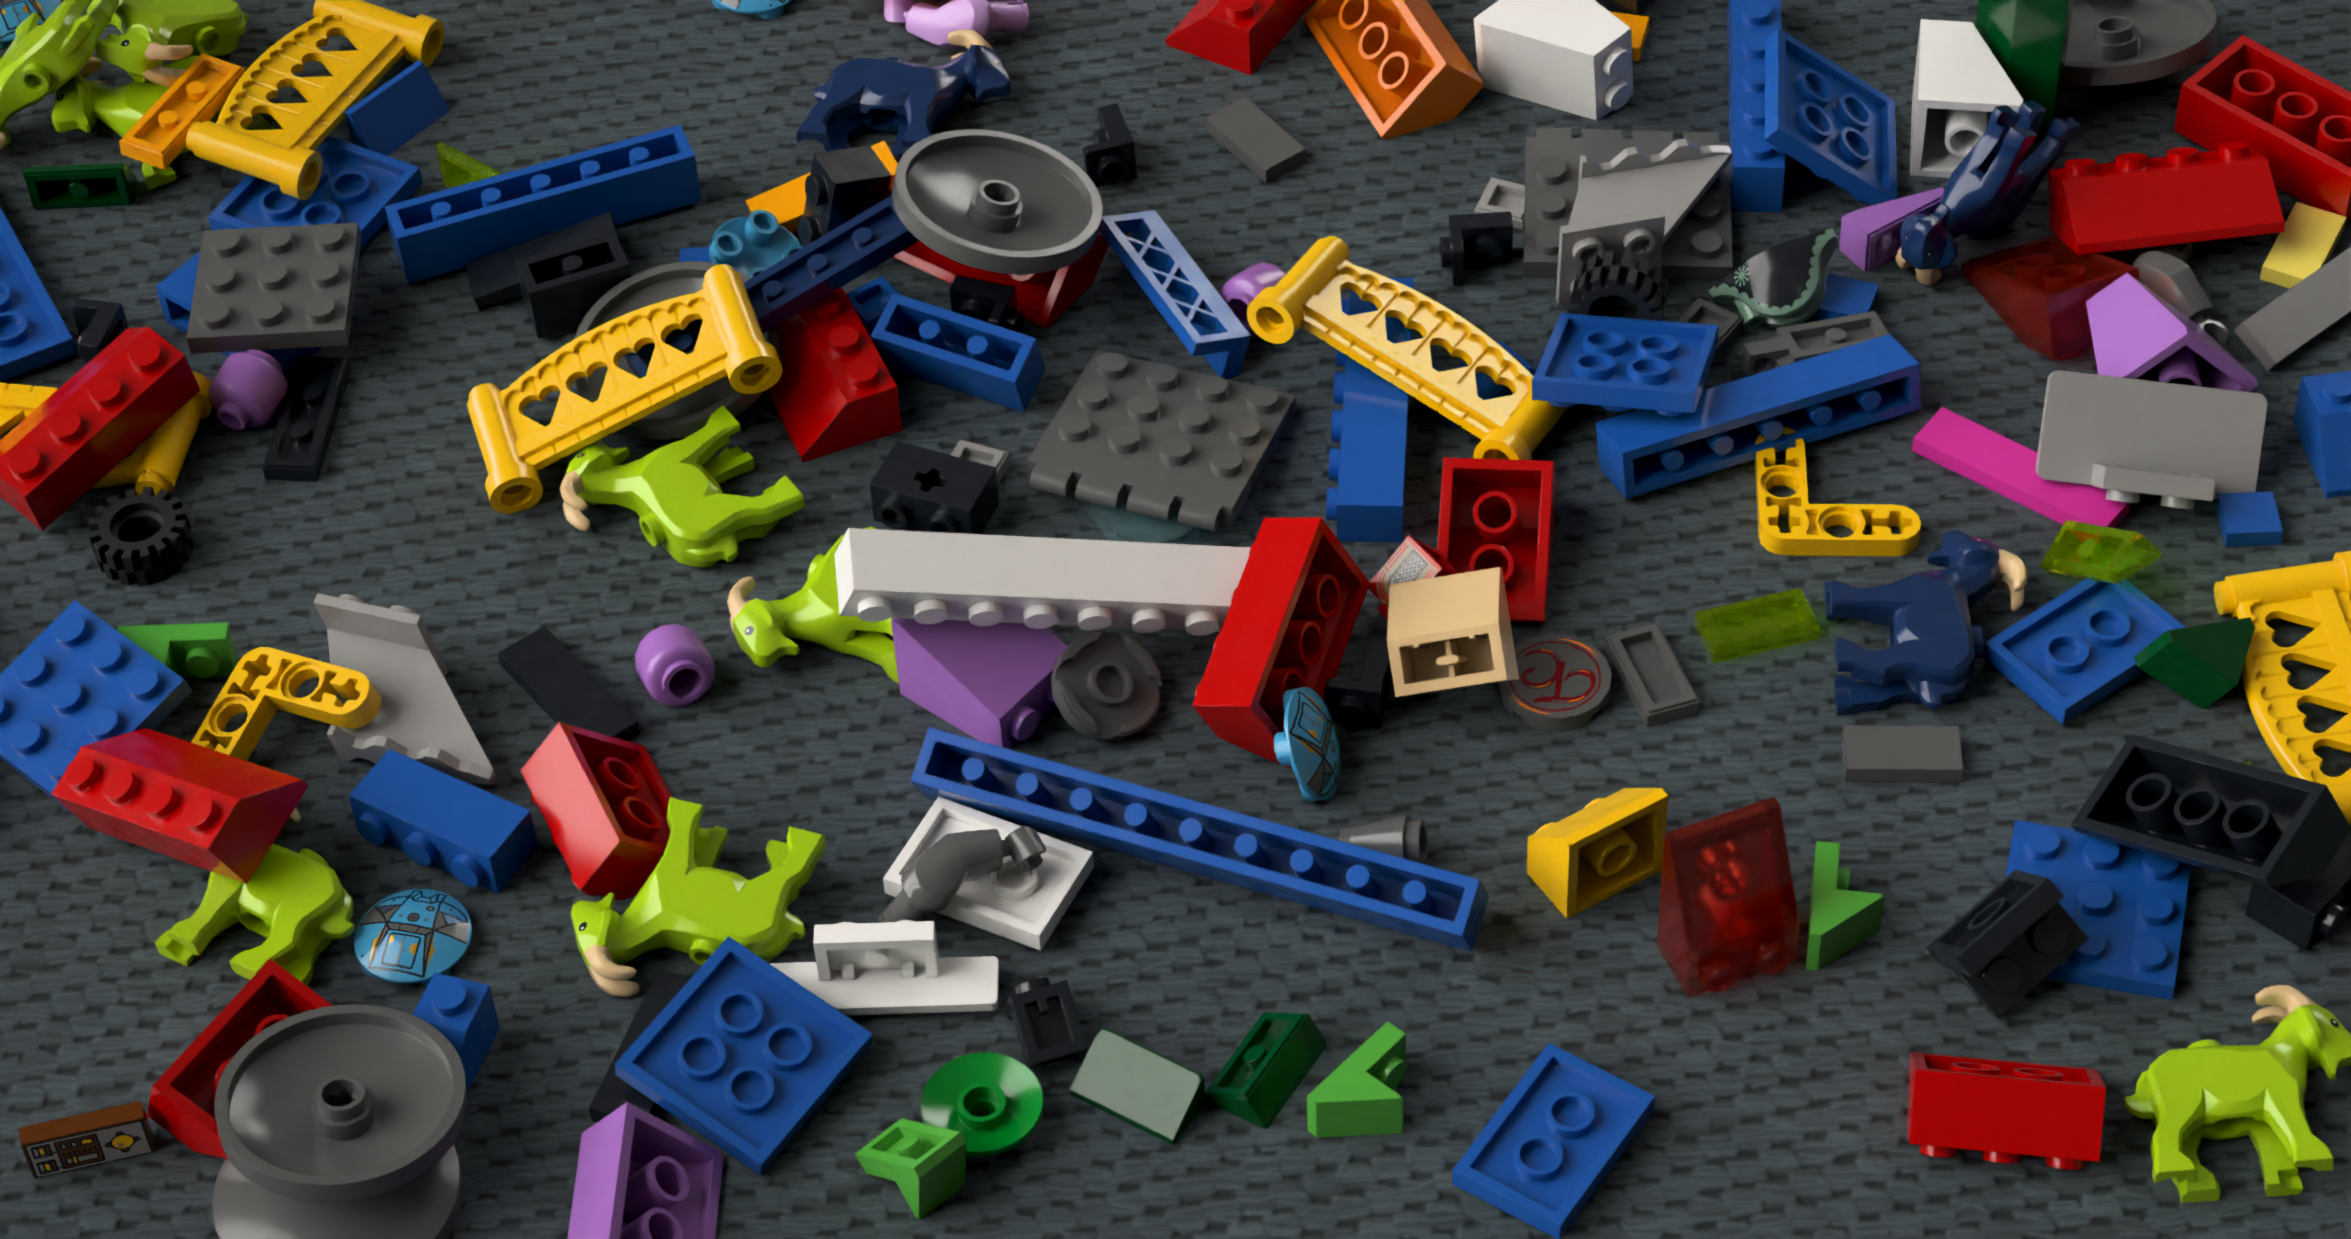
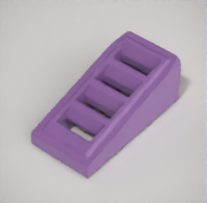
[1839,187,1944,272]

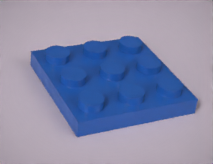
[1765,28,1898,206]
[208,135,423,250]
[1532,313,1719,416]
[0,600,192,813]
[2005,820,2191,1000]
[615,936,873,1176]

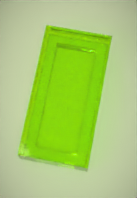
[1694,588,1820,663]

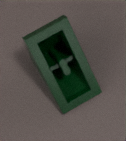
[2134,617,2255,709]

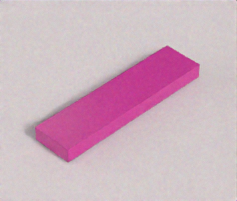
[1912,407,2131,544]

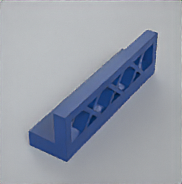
[1099,210,1251,379]

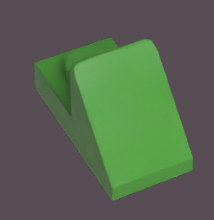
[117,622,239,678]
[1806,841,1885,970]
[1307,1021,1407,1137]
[855,1118,966,1219]

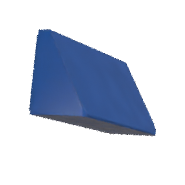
[345,60,448,156]

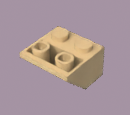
[1387,567,1519,697]

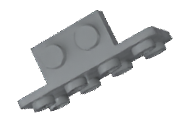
[2035,370,2268,509]

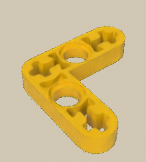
[1755,427,1921,557]
[191,647,382,761]

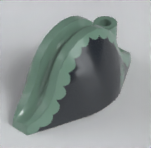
[1708,228,1839,329]

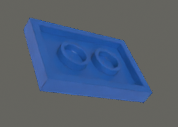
[1983,565,2186,725]
[1452,1043,1655,1239]

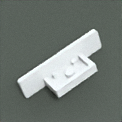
[769,920,999,1016]

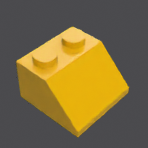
[1527,788,1669,919]

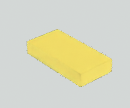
[2260,202,2347,289]

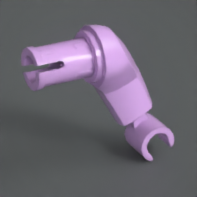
[884,0,1029,49]

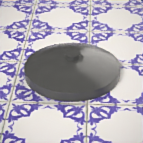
[2062,0,2218,86]
[892,129,1103,274]
[574,261,783,440]
[214,1004,468,1202]
[212,1144,463,1239]

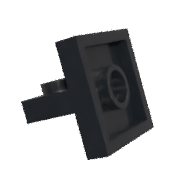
[1926,870,2089,1018]

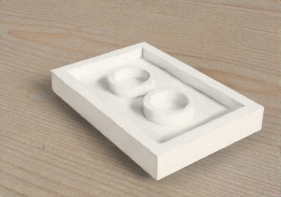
[883,796,1094,951]

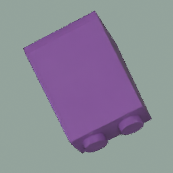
[2086,273,2258,392]
[891,618,1067,749]

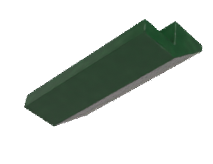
[1975,0,2074,144]

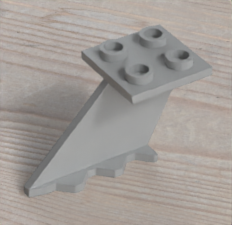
[1556,138,1732,305]
[313,593,496,785]

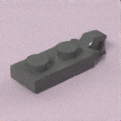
[1742,311,1891,377]

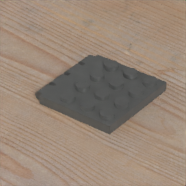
[1523,127,1733,281]
[1027,350,1296,532]

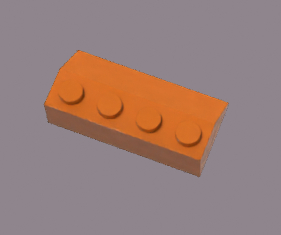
[1303,0,1485,140]

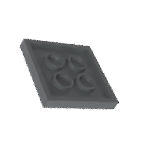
[186,222,362,354]

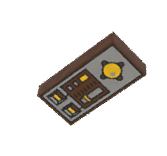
[19,1101,156,1179]

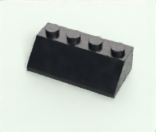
[2071,734,2351,887]

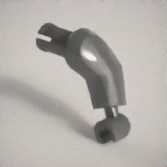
[2130,243,2228,348]
[879,826,1046,923]

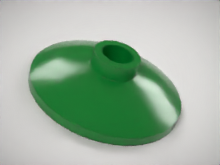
[920,1052,1044,1156]

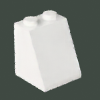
[1474,0,1634,120]
[1910,19,2023,178]

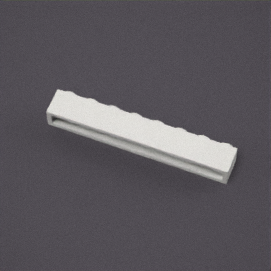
[834,528,1251,636]

